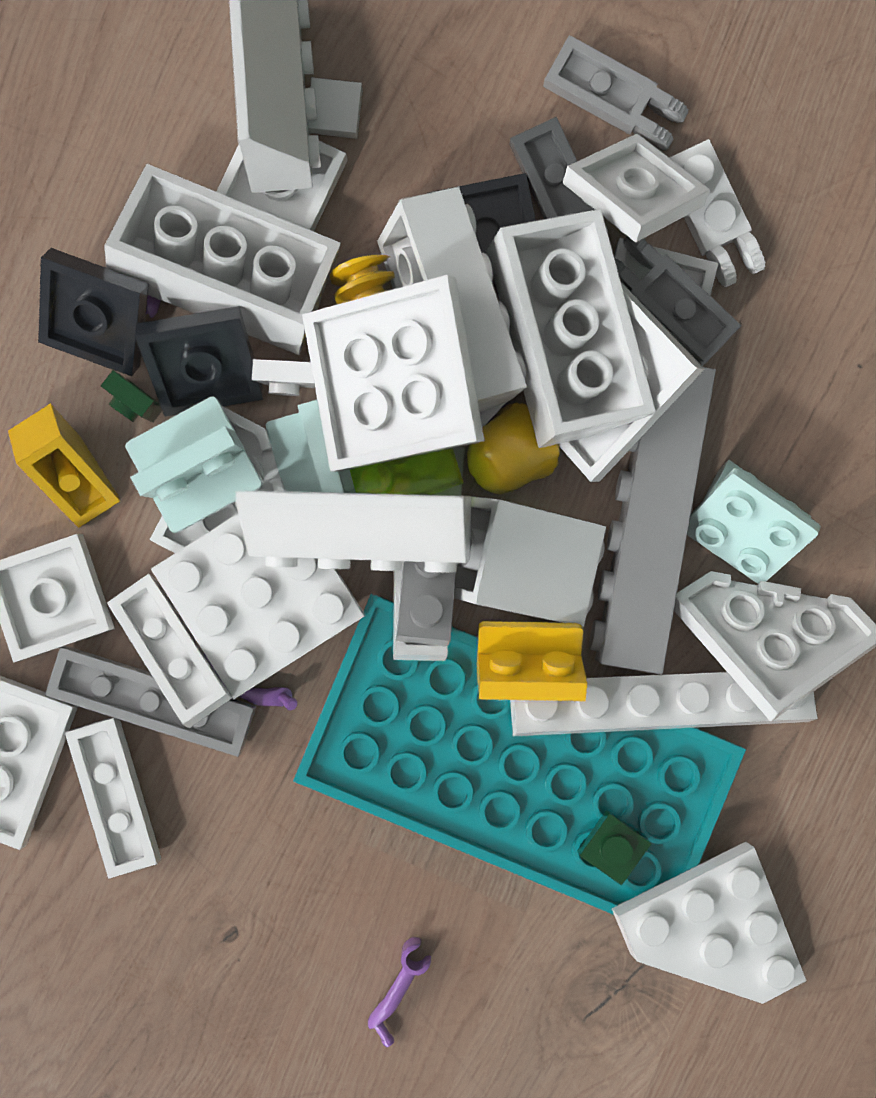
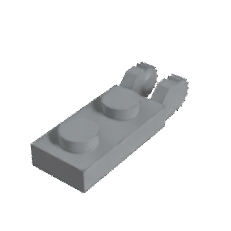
[543,35,689,151]

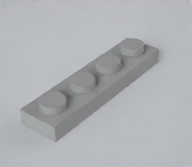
[396,447,465,646]
[45,646,256,757]

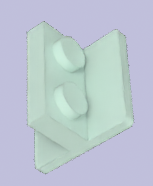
[125,397,263,533]
[266,400,388,494]
[687,460,821,584]

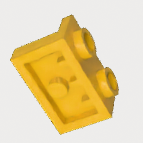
[476,621,587,701]

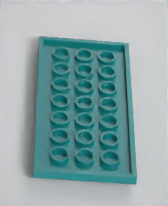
[293,593,746,915]

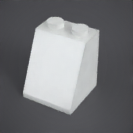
[454,495,606,627]

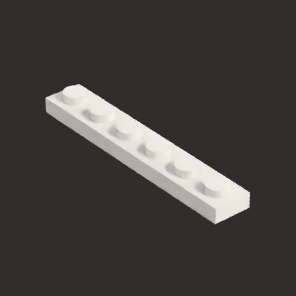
[510,672,818,736]

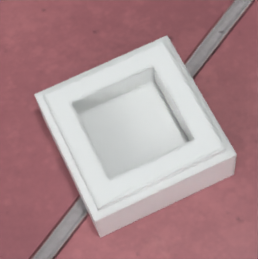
[308,78,363,139]

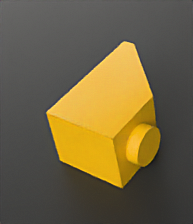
[8,403,120,528]

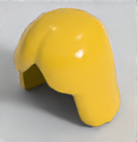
[467,403,560,494]

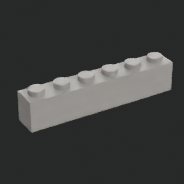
[589,367,716,674]

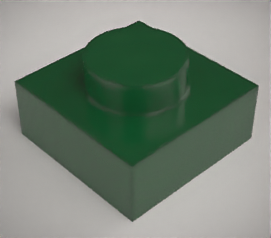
[100,370,162,423]
[578,810,652,886]

